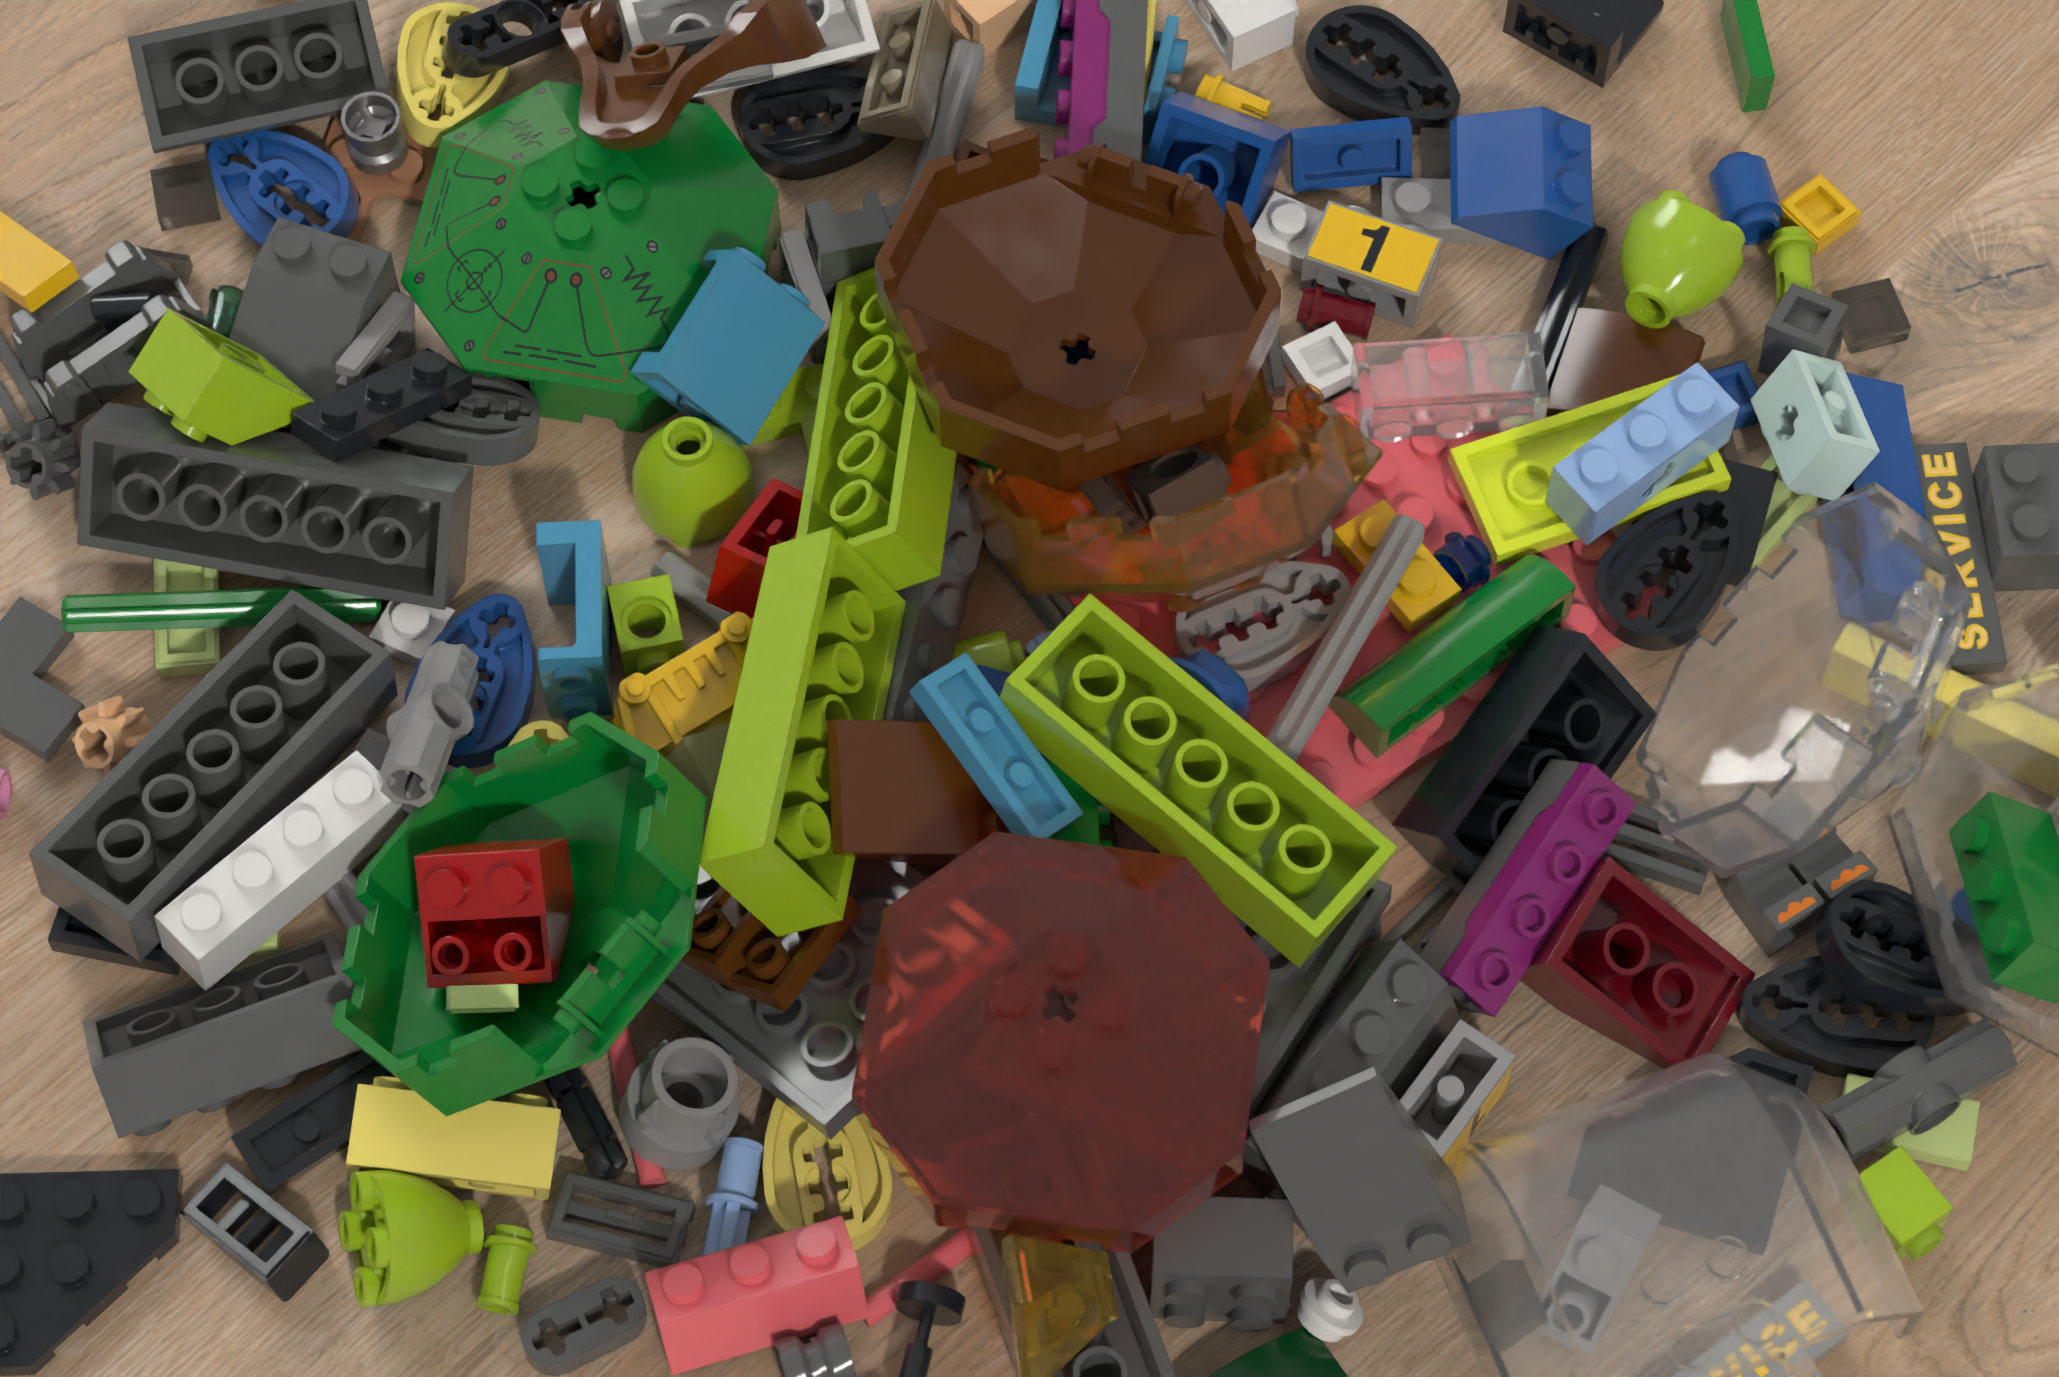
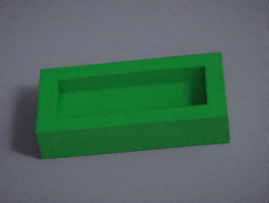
[1720,0,1775,112]

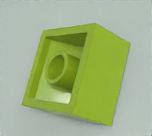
[129,308,315,446]

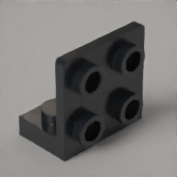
[1503,0,1664,88]

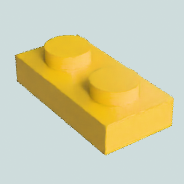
[1332,499,1461,633]

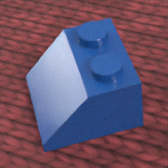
[1144,91,1290,229]
[1450,106,1593,260]

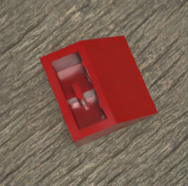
[706,478,803,619]
[414,838,575,989]

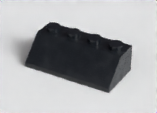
[1391,624,1657,885]

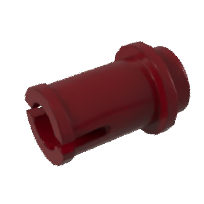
[1296,284,1376,341]

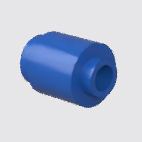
[1708,152,1782,245]

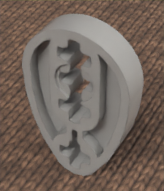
[1175,561,1351,692]

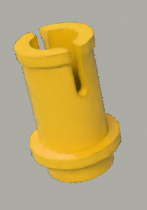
[1195,73,1273,120]

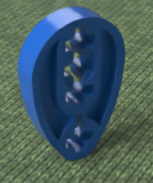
[208,130,359,249]
[404,594,536,769]

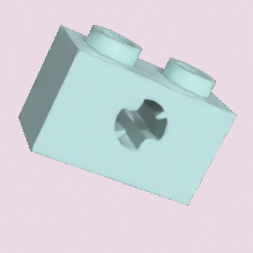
[1750,349,1880,501]

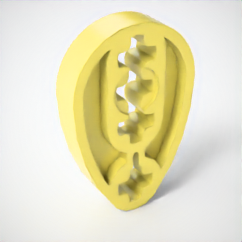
[394,2,511,148]
[762,1098,893,1251]

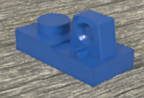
[1290,117,1412,192]

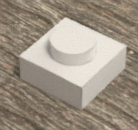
[1252,191,1323,272]
[1281,321,1367,405]
[369,600,456,667]

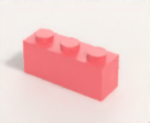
[644,1215,870,1375]

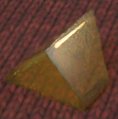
[1001,1234,1120,1377]

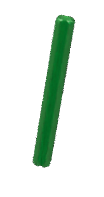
[61,587,381,633]

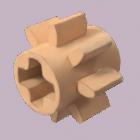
[72,696,153,776]

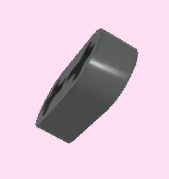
[521,1276,647,1376]

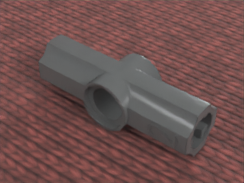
[1816,1018,2018,1164]

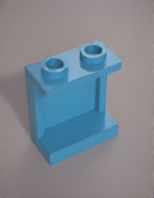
[1015,0,1188,144]
[630,247,826,445]
[536,520,613,721]

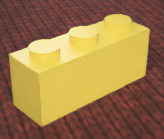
[346,1076,561,1201]

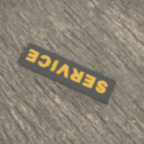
[1913,442,2007,675]

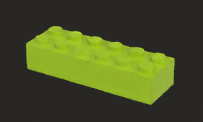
[796,267,957,591]
[699,527,906,937]
[999,593,1398,968]

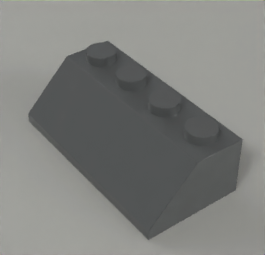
[127,0,390,154]
[82,931,363,1138]
[1225,938,1460,1234]

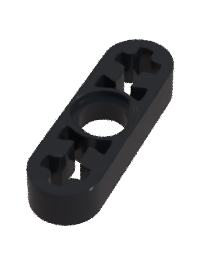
[441,0,592,78]

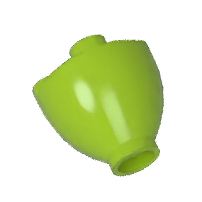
[1620,190,1745,328]
[632,416,756,548]
[338,1170,484,1307]

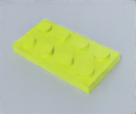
[1448,374,1732,566]

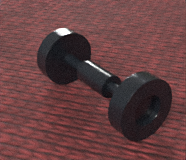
[895,1280,966,1377]

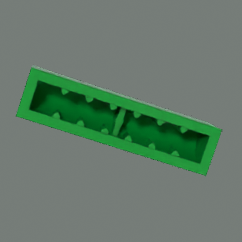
[1328,554,1576,758]

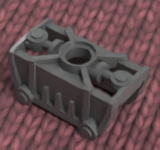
[10,241,216,433]

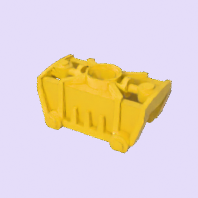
[611,611,754,758]

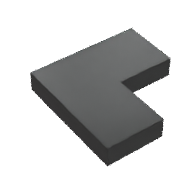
[0,597,85,762]

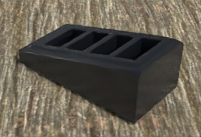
[179,1163,329,1302]

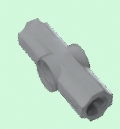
[379,641,479,808]

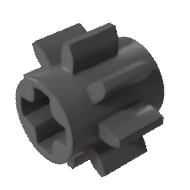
[2,418,81,500]

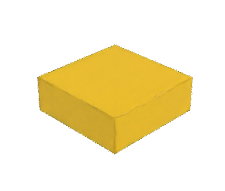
[1779,173,1862,255]

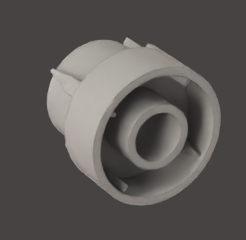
[619,1037,739,1170]

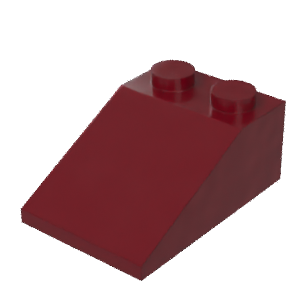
[1520,857,1756,1080]

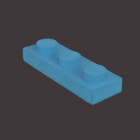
[909,652,1084,854]

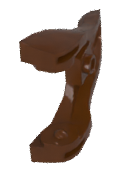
[561,0,827,151]

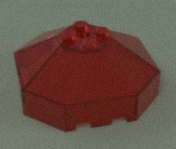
[851,831,1270,1253]

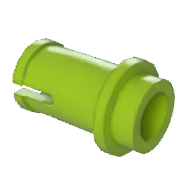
[1767,226,1816,304]
[476,1224,538,1315]

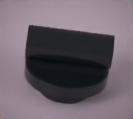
[91,289,156,335]

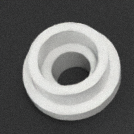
[1297,1278,1364,1342]

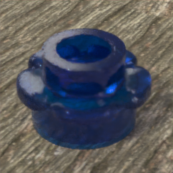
[1433,532,1492,592]

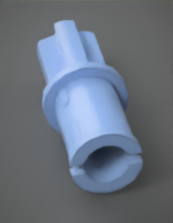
[702,1137,764,1256]

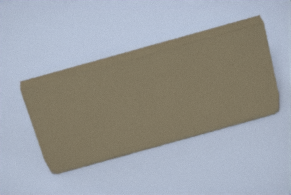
[857,0,952,141]

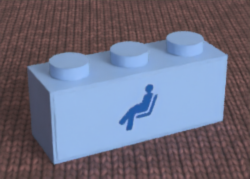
[1545,362,1740,546]

